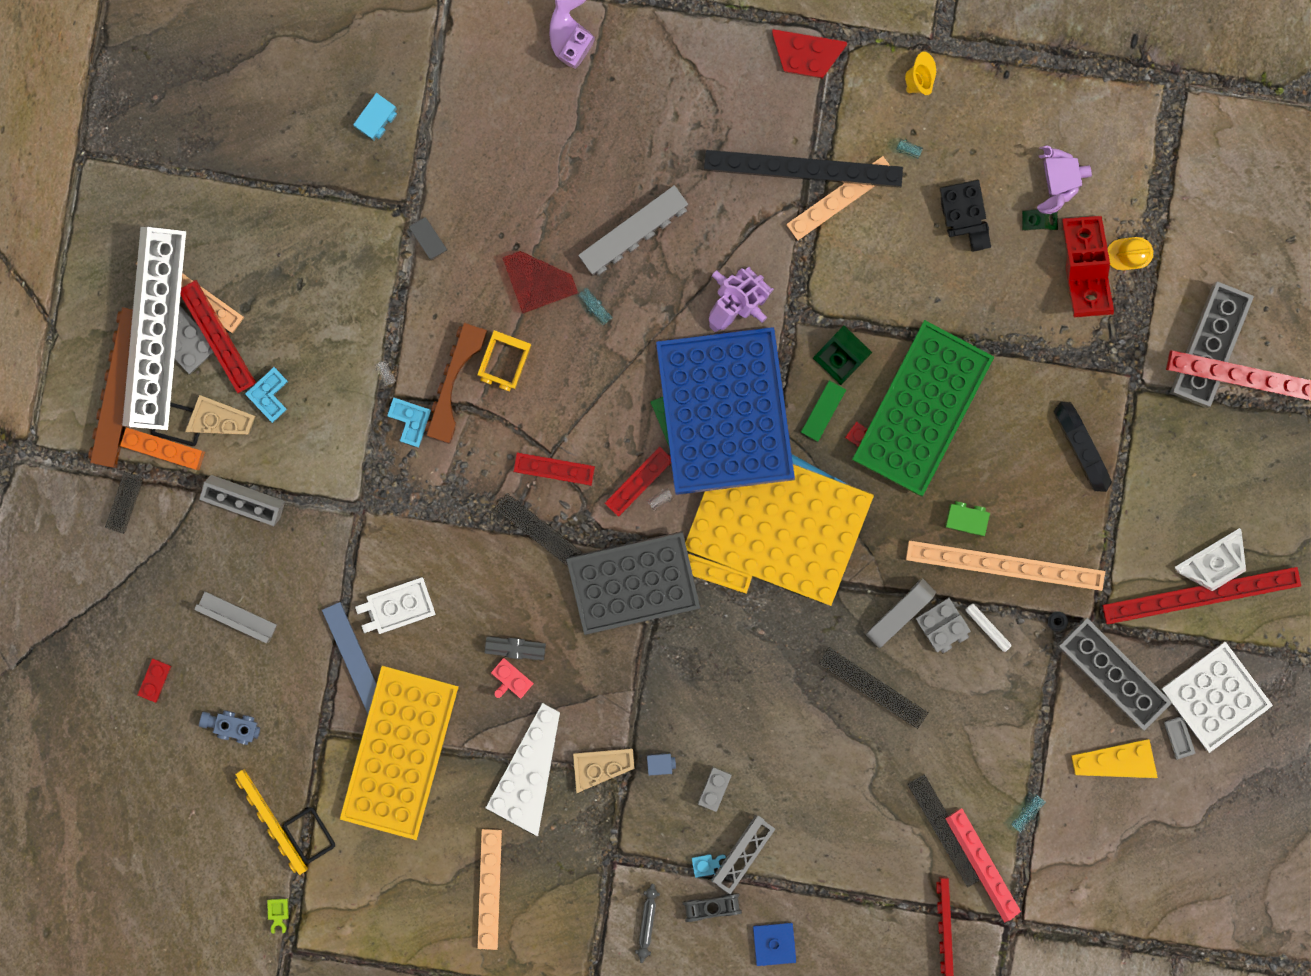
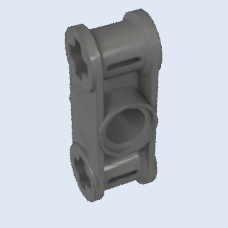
[682,893,742,922]

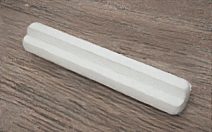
[966,604,1012,652]

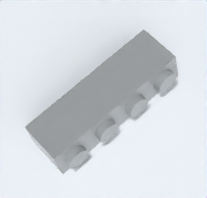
[199,475,285,526]

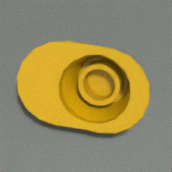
[905,52,936,95]
[1108,237,1153,270]

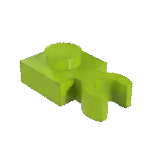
[267,898,289,934]

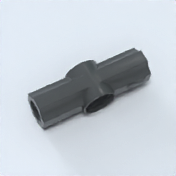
[485,637,546,660]

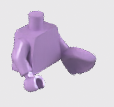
[1037,146,1092,214]

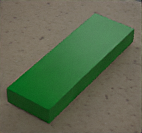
[801,380,846,442]

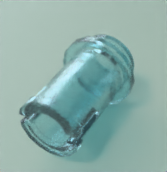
[896,138,923,159]

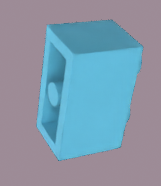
[353,93,397,141]

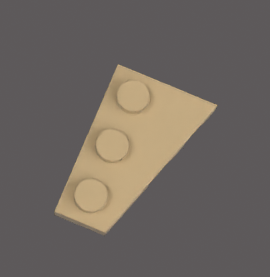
[185,395,256,435]
[573,748,634,793]

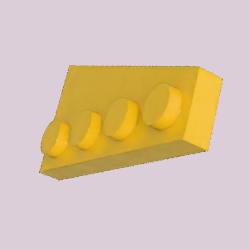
[1071,739,1158,778]

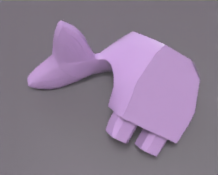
[549,0,595,69]

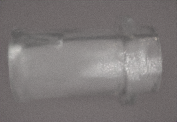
[375,360,396,386]
[647,488,674,511]

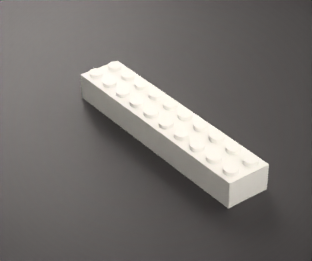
[122,227,186,430]

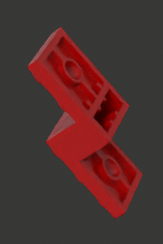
[1062,216,1114,317]

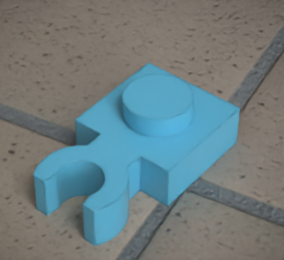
[692,854,726,878]

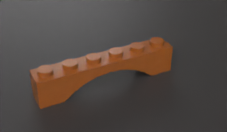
[425,323,488,444]

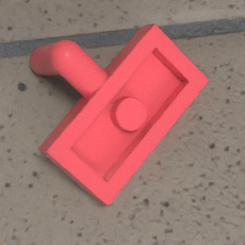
[491,658,534,699]

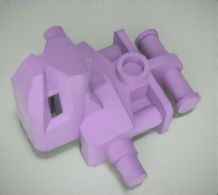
[709,267,774,332]

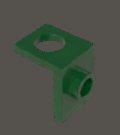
[1022,209,1058,231]

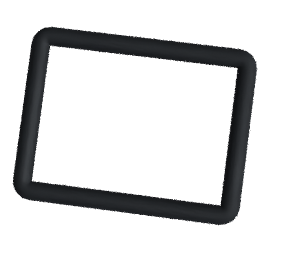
[151,402,200,446]
[282,807,335,864]

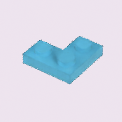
[245,367,288,423]
[387,398,431,448]

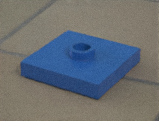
[753,922,796,966]

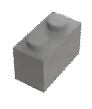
[698,766,732,812]

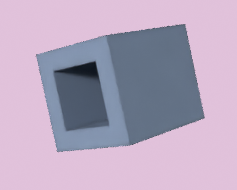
[647,753,676,776]

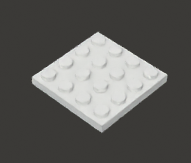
[1161,642,1273,753]

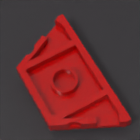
[772,29,847,79]

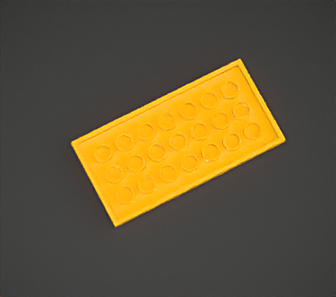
[340,666,459,840]

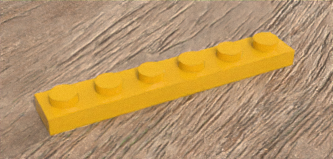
[235,769,308,875]

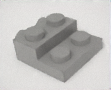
[915,598,971,654]

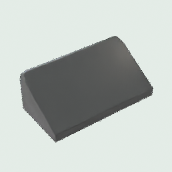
[409,217,447,261]

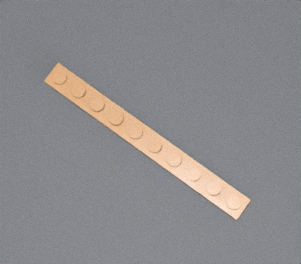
[906,541,1105,591]

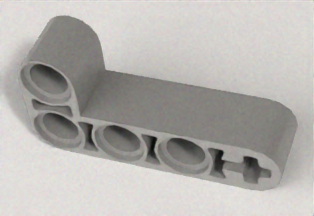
[865,578,936,648]

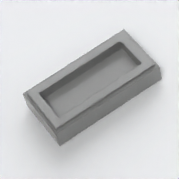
[1163,716,1196,760]

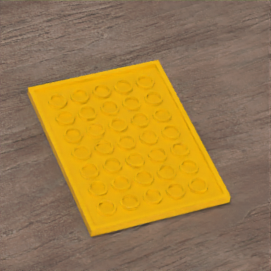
[685,464,874,606]

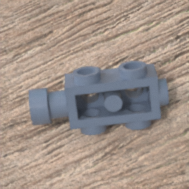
[199,710,260,745]

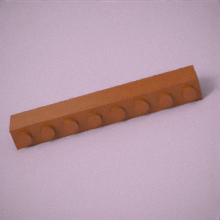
[88,307,133,468]

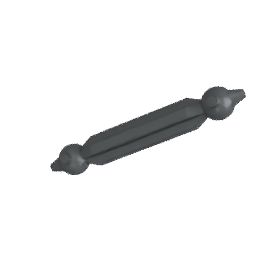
[635,884,660,963]

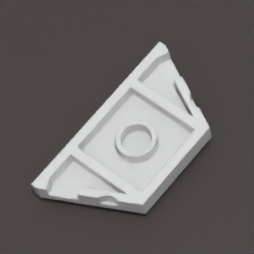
[1175,528,1246,591]

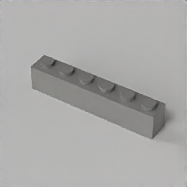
[578,185,688,276]

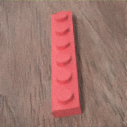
[945,808,1021,923]

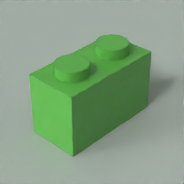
[945,501,990,536]

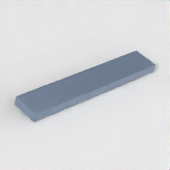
[322,602,377,714]

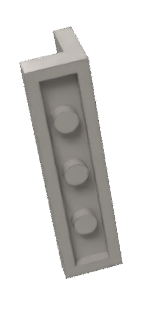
[194,591,277,643]
[710,815,775,894]

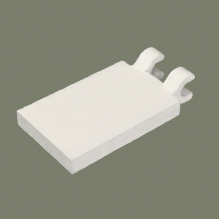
[355,577,436,634]

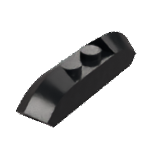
[1053,401,1112,492]

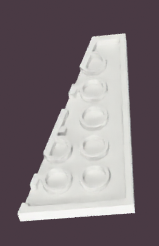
[486,703,560,836]

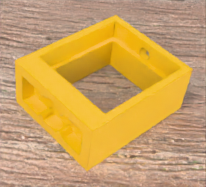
[477,330,532,392]

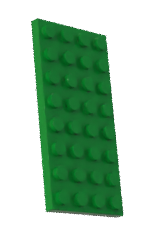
[852,320,994,497]

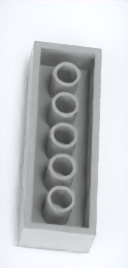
[1170,282,1254,408]
[1056,618,1172,731]

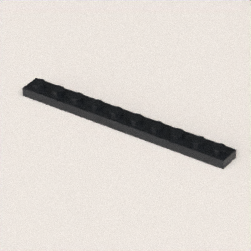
[704,150,903,188]

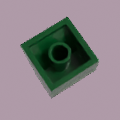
[813,325,872,385]

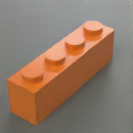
[120,427,205,470]

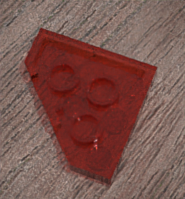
[502,251,578,314]

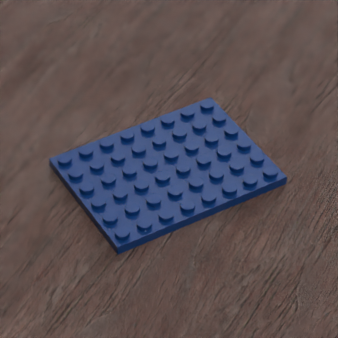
[656,327,795,495]

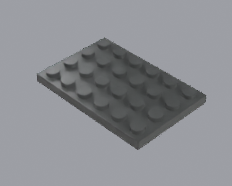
[566,531,700,635]

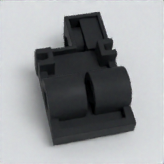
[940,180,991,252]

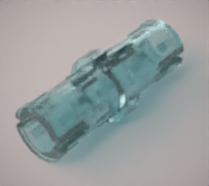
[578,287,613,326]
[1011,794,1046,833]

